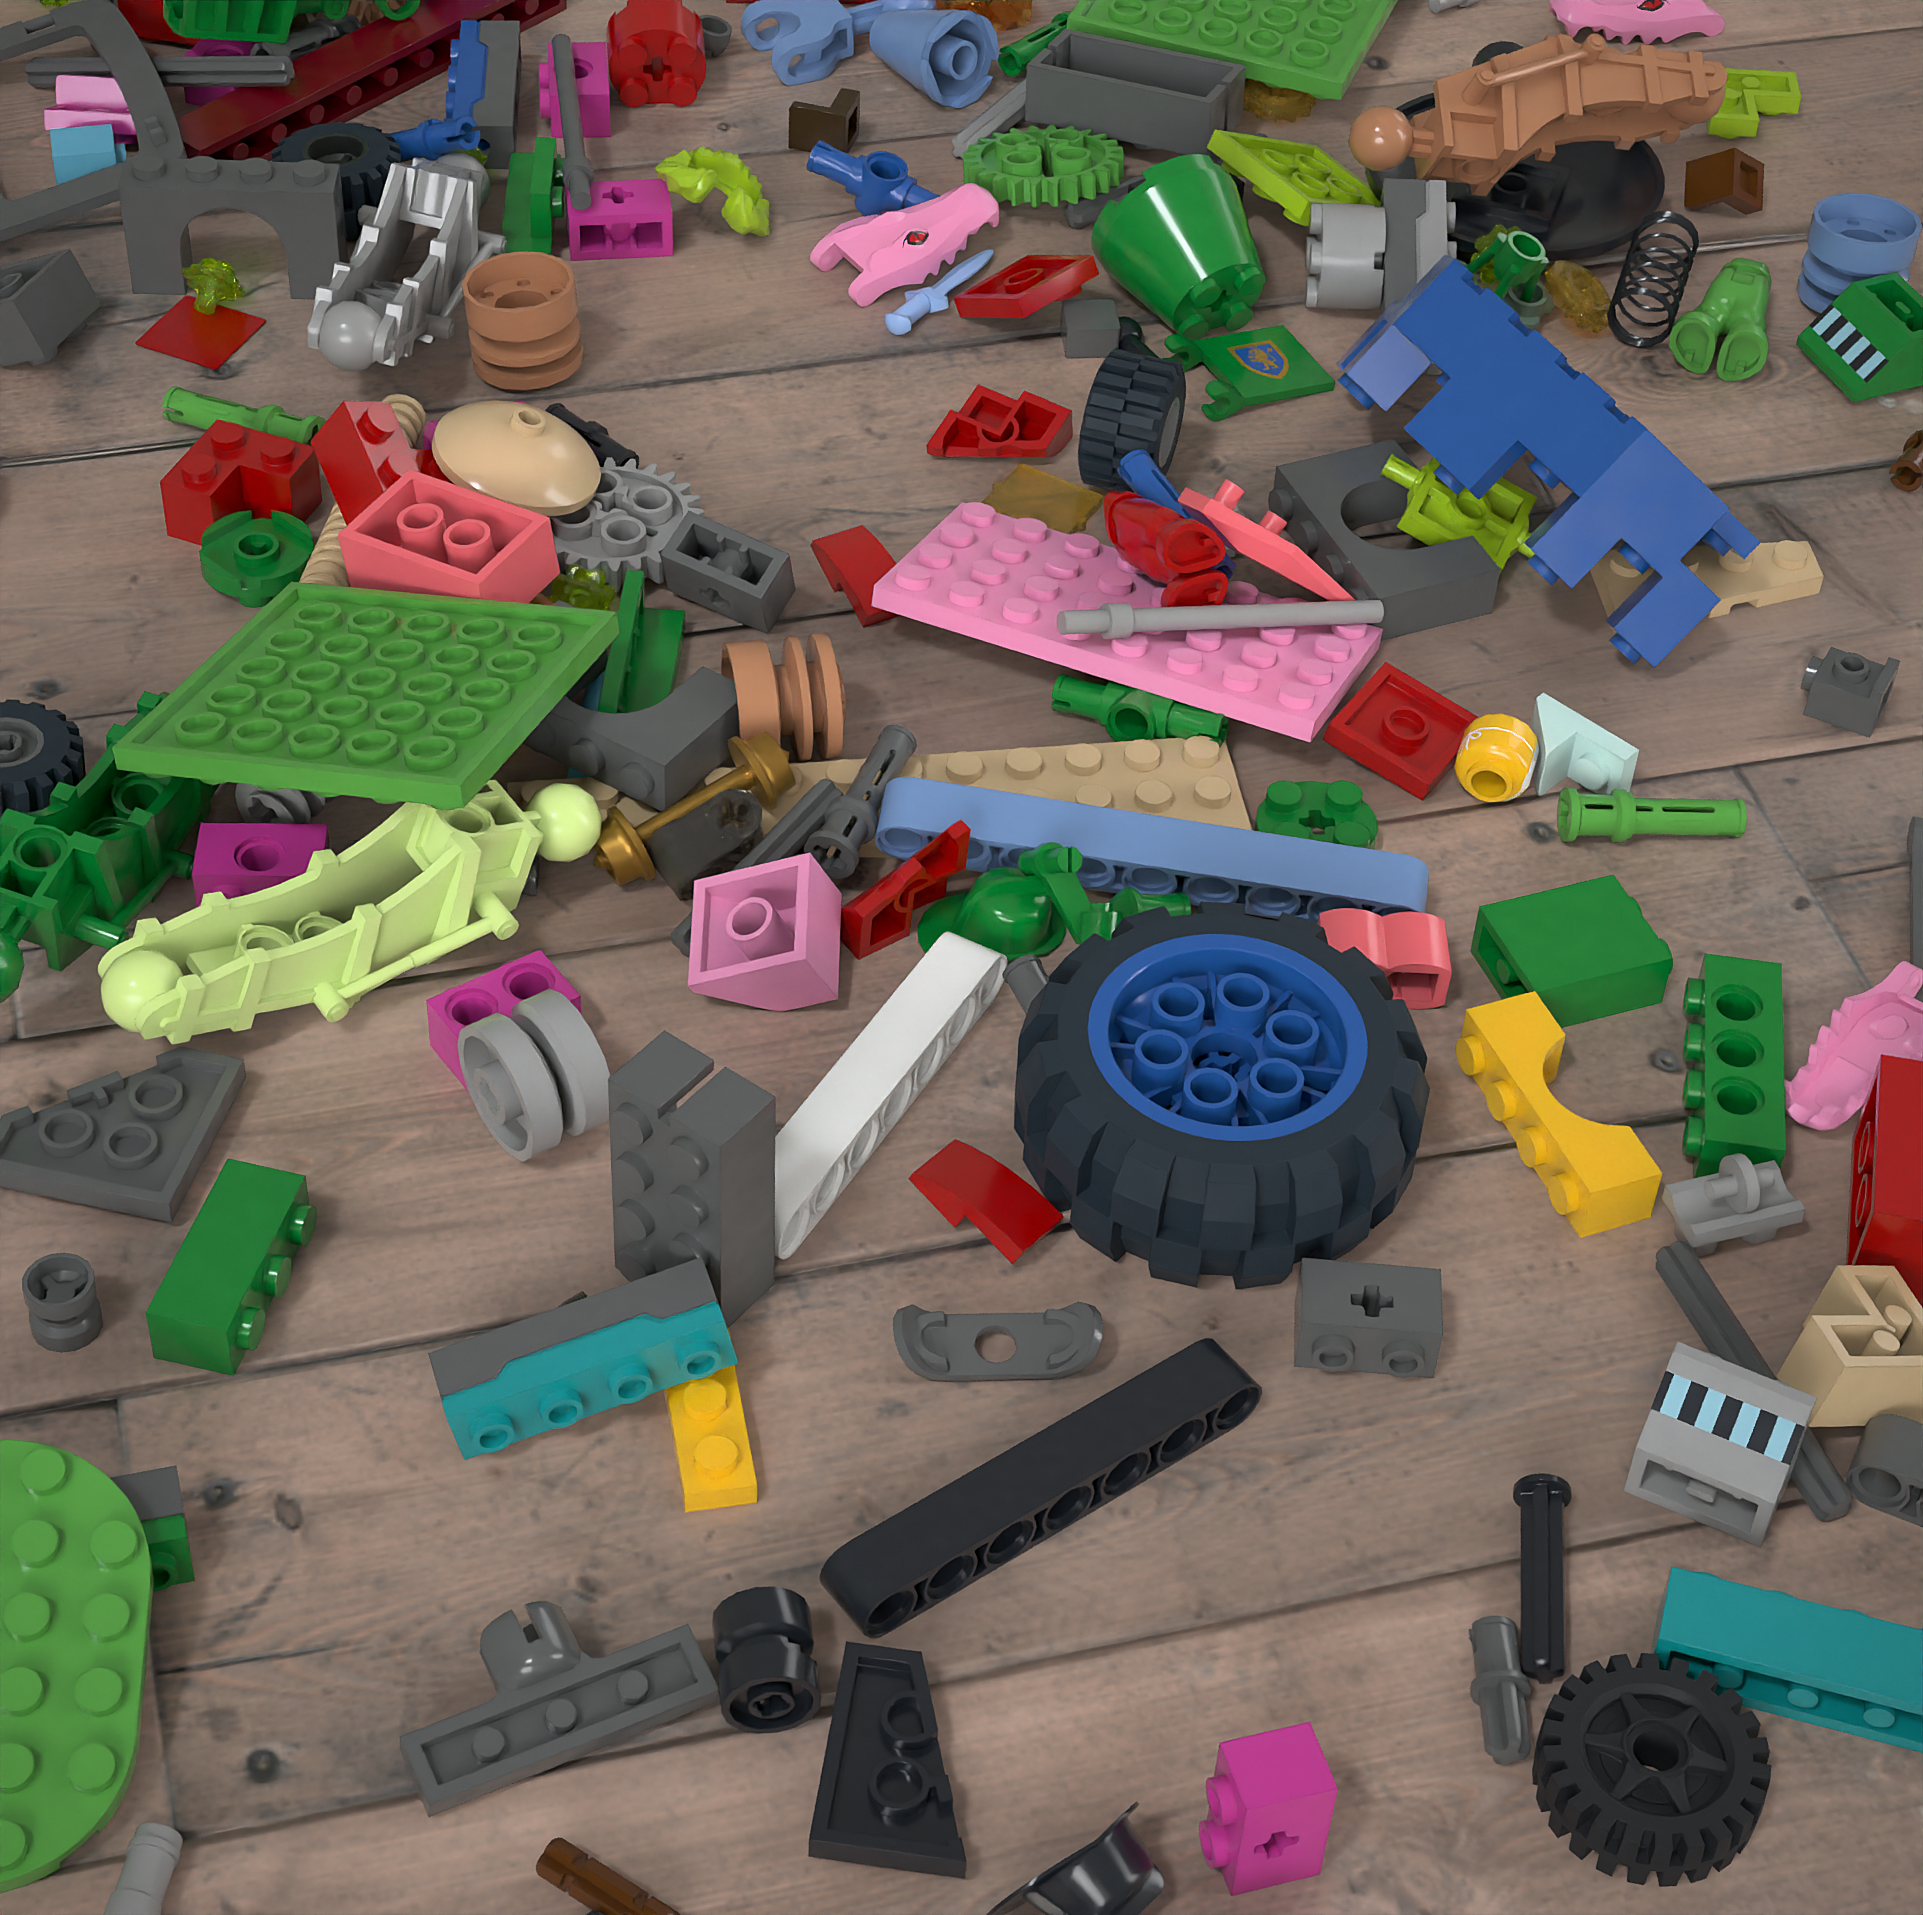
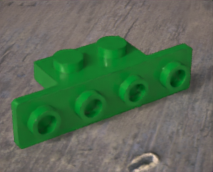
[501,137,566,255]

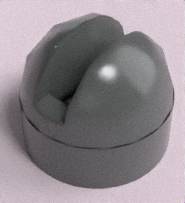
[699,15,732,57]

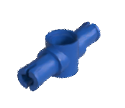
[806,140,940,216]

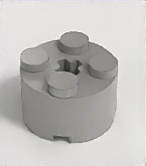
[1305,203,1386,310]

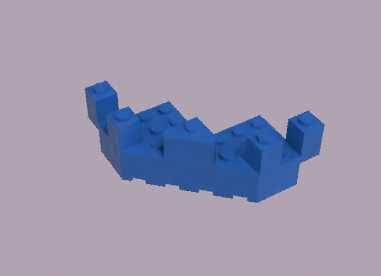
[1335,255,1761,668]

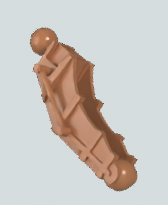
[1348,33,1727,196]

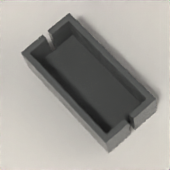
[1025,29,1246,156]
[608,1030,776,1328]

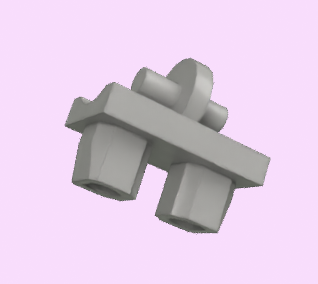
[1662,1153,1805,1258]

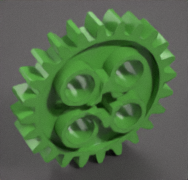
[963,125,1124,207]

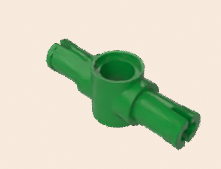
[1052,674,1230,749]

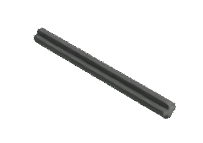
[25,56,295,87]

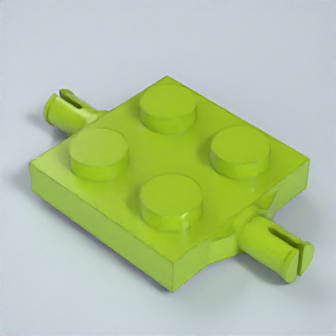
[1380,453,1537,574]

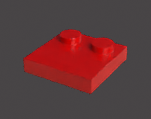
[953,255,1099,318]
[1323,662,1479,801]

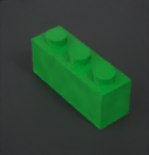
[146,1158,317,1376]

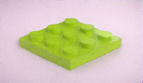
[1207,129,1380,226]

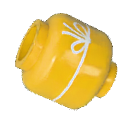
[1454,714,1539,802]

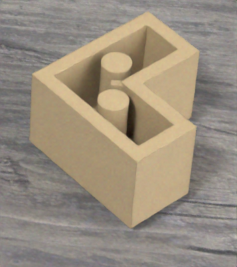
[1776,1265,1923,1427]

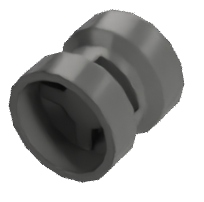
[22,1252,103,1353]

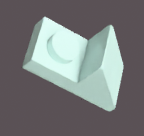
[1530,693,1639,796]

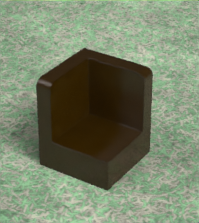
[789,88,860,154]

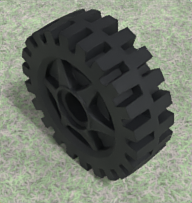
[1532,1653,1771,1887]

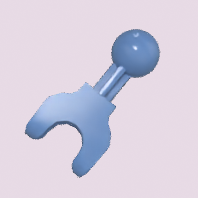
[740,0,937,86]

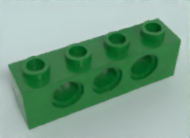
[1682,953,1786,1179]

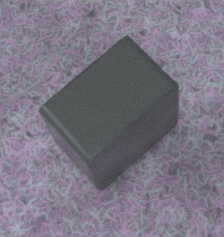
[1060,299,1121,358]

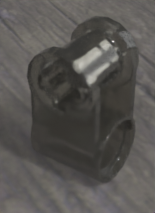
[644,789,763,901]

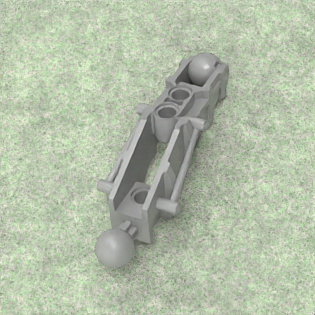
[307,153,507,371]

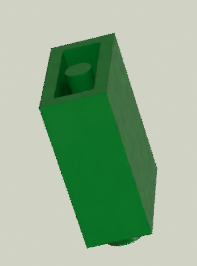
[1470,874,1673,1028]

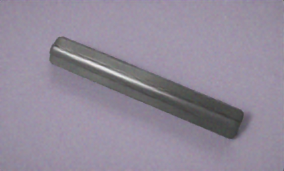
[670,779,844,958]

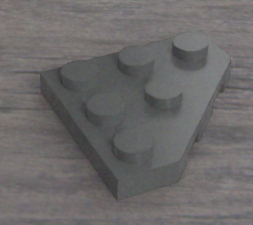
[0,1047,246,1223]

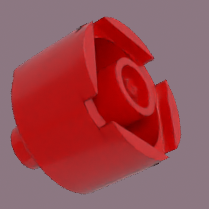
[606,0,706,108]

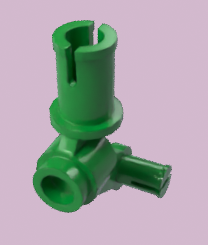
[1018,842,1191,945]

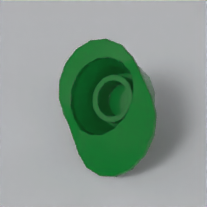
[917,866,1066,962]

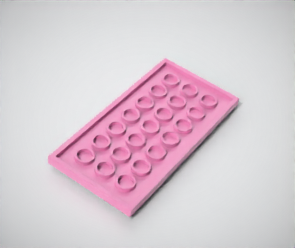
[871,502,1383,742]

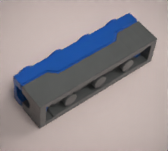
[443,20,522,169]

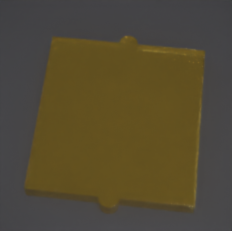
[981,463,1104,535]

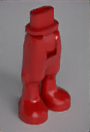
[1103,491,1228,607]

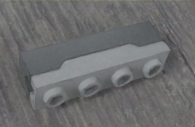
[1380,178,1457,375]

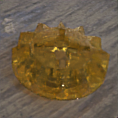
[1243,78,1316,123]
[1545,260,1611,334]

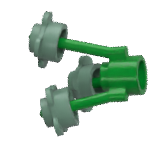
[1458,231,1554,329]

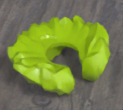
[655,146,771,237]

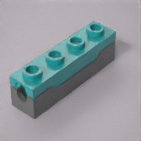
[428,1257,738,1460]

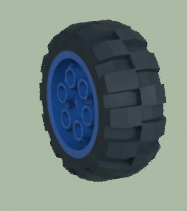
[1014,902,1430,1289]

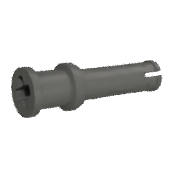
[804,725,917,879]

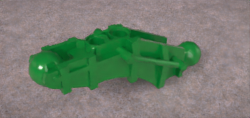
[0,691,220,1003]

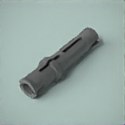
[250,14,362,61]

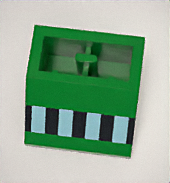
[1796,272,1923,402]

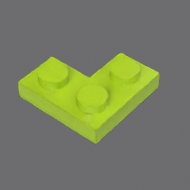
[1705,68,1802,139]

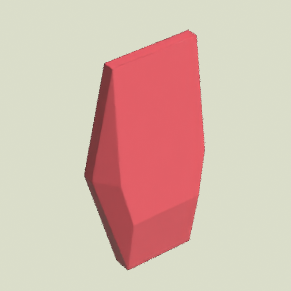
[1177,479,1356,601]

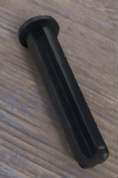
[1513,1473,1572,1684]

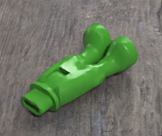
[1669,258,1772,381]

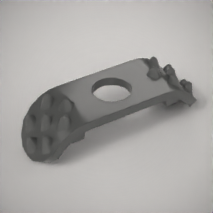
[893,1301,1103,1381]

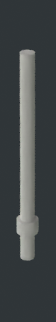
[1057,600,1384,639]

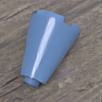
[869,9,999,108]

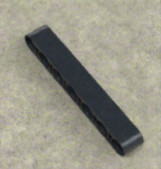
[819,1338,1262,1638]

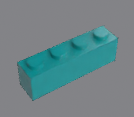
[1650,1566,1923,1753]

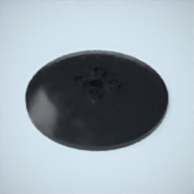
[1365,93,1665,262]

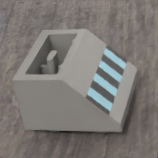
[1624,1342,1817,1547]

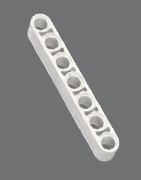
[774,932,1008,1260]

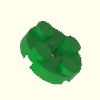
[199,510,314,608]
[1254,780,1378,850]

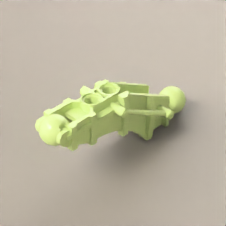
[98,779,602,1045]

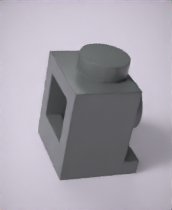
[1801,647,1900,738]

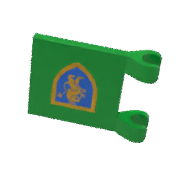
[1162,325,1335,422]

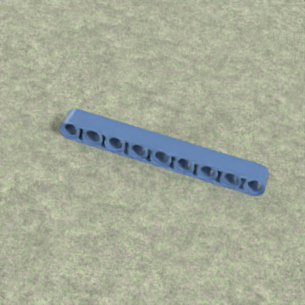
[875,777,1429,923]

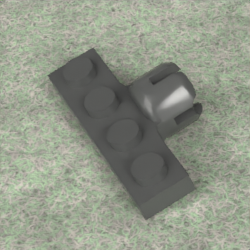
[400,1601,719,1817]

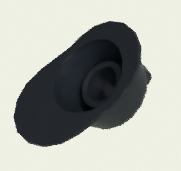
[986,1801,1164,1915]

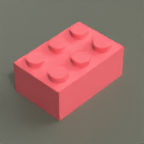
[337,469,560,603]

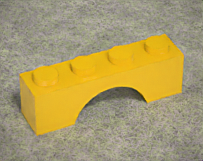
[1456,991,1663,1238]

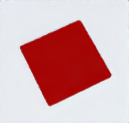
[135,295,266,369]

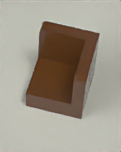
[1684,148,1764,215]

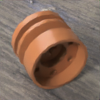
[461,251,584,390]
[721,633,846,766]

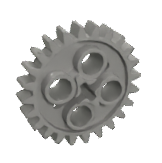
[549,457,704,592]

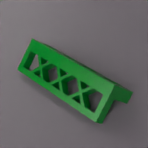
[597,570,685,714]

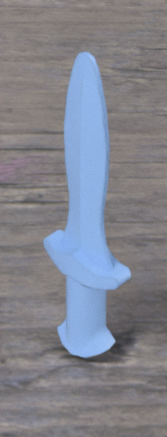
[884,249,994,335]

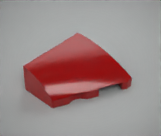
[926,384,1073,457]
[840,820,971,960]

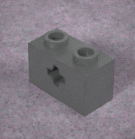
[660,510,796,634]
[1294,1258,1443,1378]

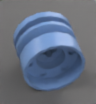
[1796,193,1922,313]

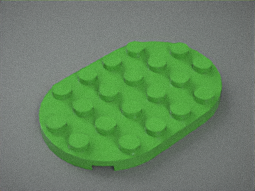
[0,1439,153,1893]

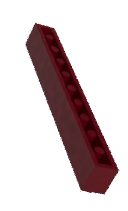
[176,0,567,161]

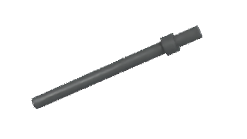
[552,34,594,210]

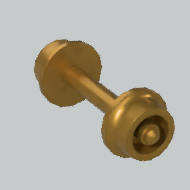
[593,731,796,887]

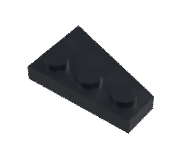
[808,1641,967,1879]

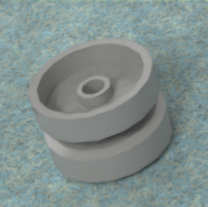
[457,988,610,1162]

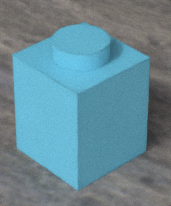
[50,124,127,185]

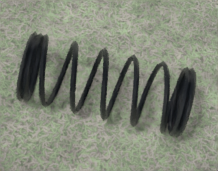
[1607,211,1699,347]

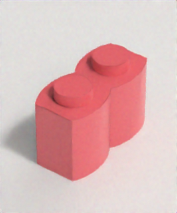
[1317,908,1452,1010]

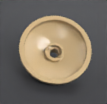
[432,400,601,517]

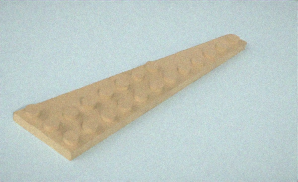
[507,735,1252,858]

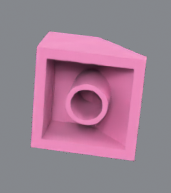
[688,852,842,1012]

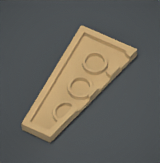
[1590,540,1824,635]

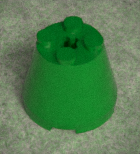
[1091,154,1266,340]

